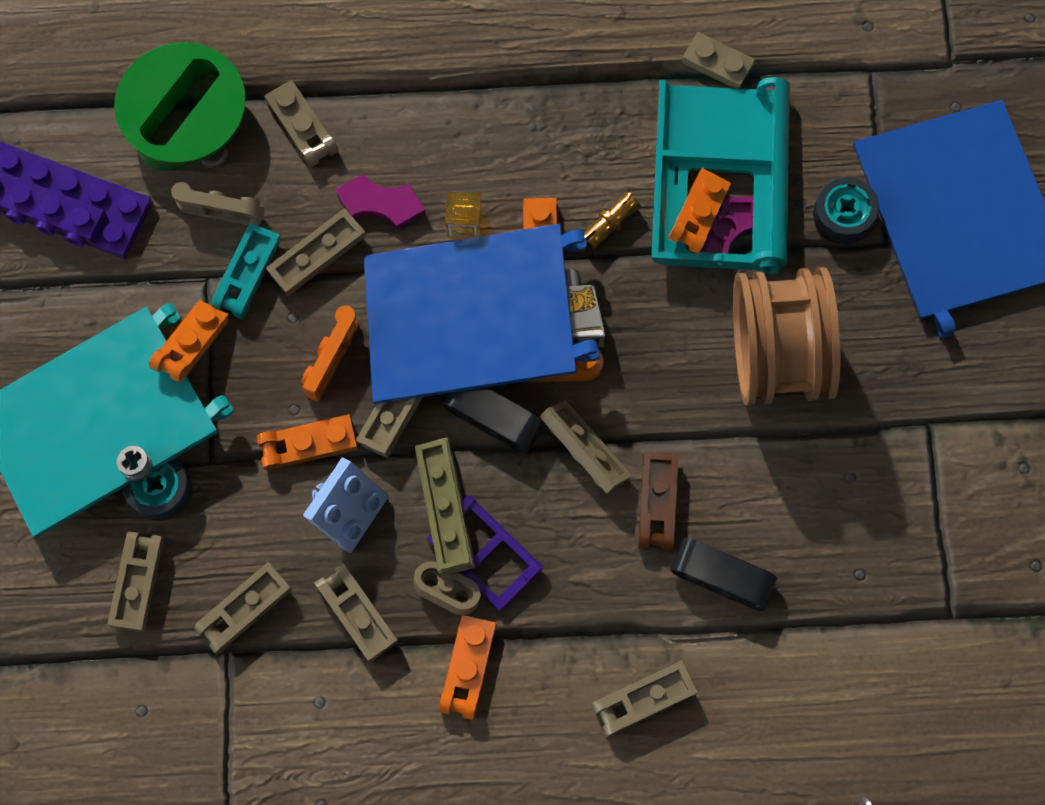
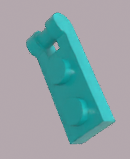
[211,223,282,320]

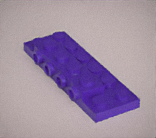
[0,142,153,259]

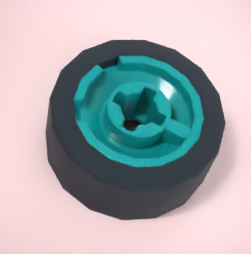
[813,177,879,245]
[122,458,192,521]

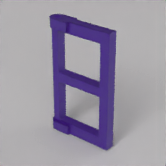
[426,495,544,612]

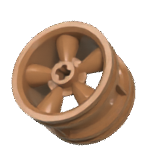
[733,267,840,406]

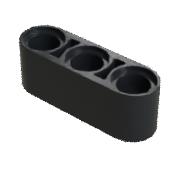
[442,387,545,454]
[670,538,778,611]

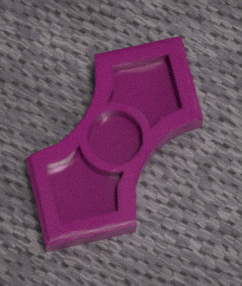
[335,173,426,230]
[692,197,754,254]

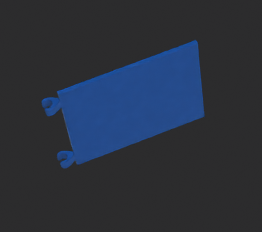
[853,100,1045,338]
[364,224,600,404]

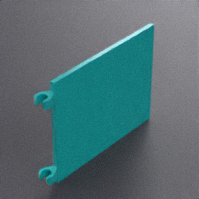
[0,303,234,539]

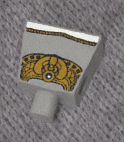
[565,269,605,347]

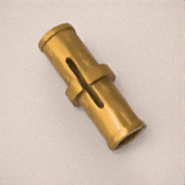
[584,192,641,252]

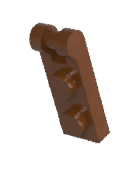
[638,452,679,551]

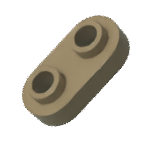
[413,561,480,615]

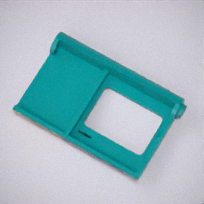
[651,77,790,274]

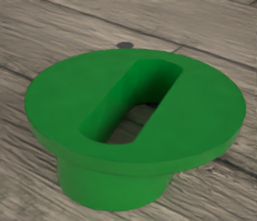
[114,42,245,171]

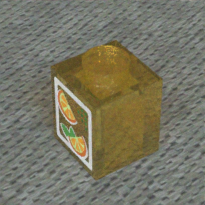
[445,192,483,239]

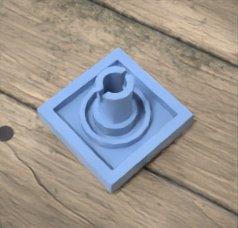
[303,458,389,553]

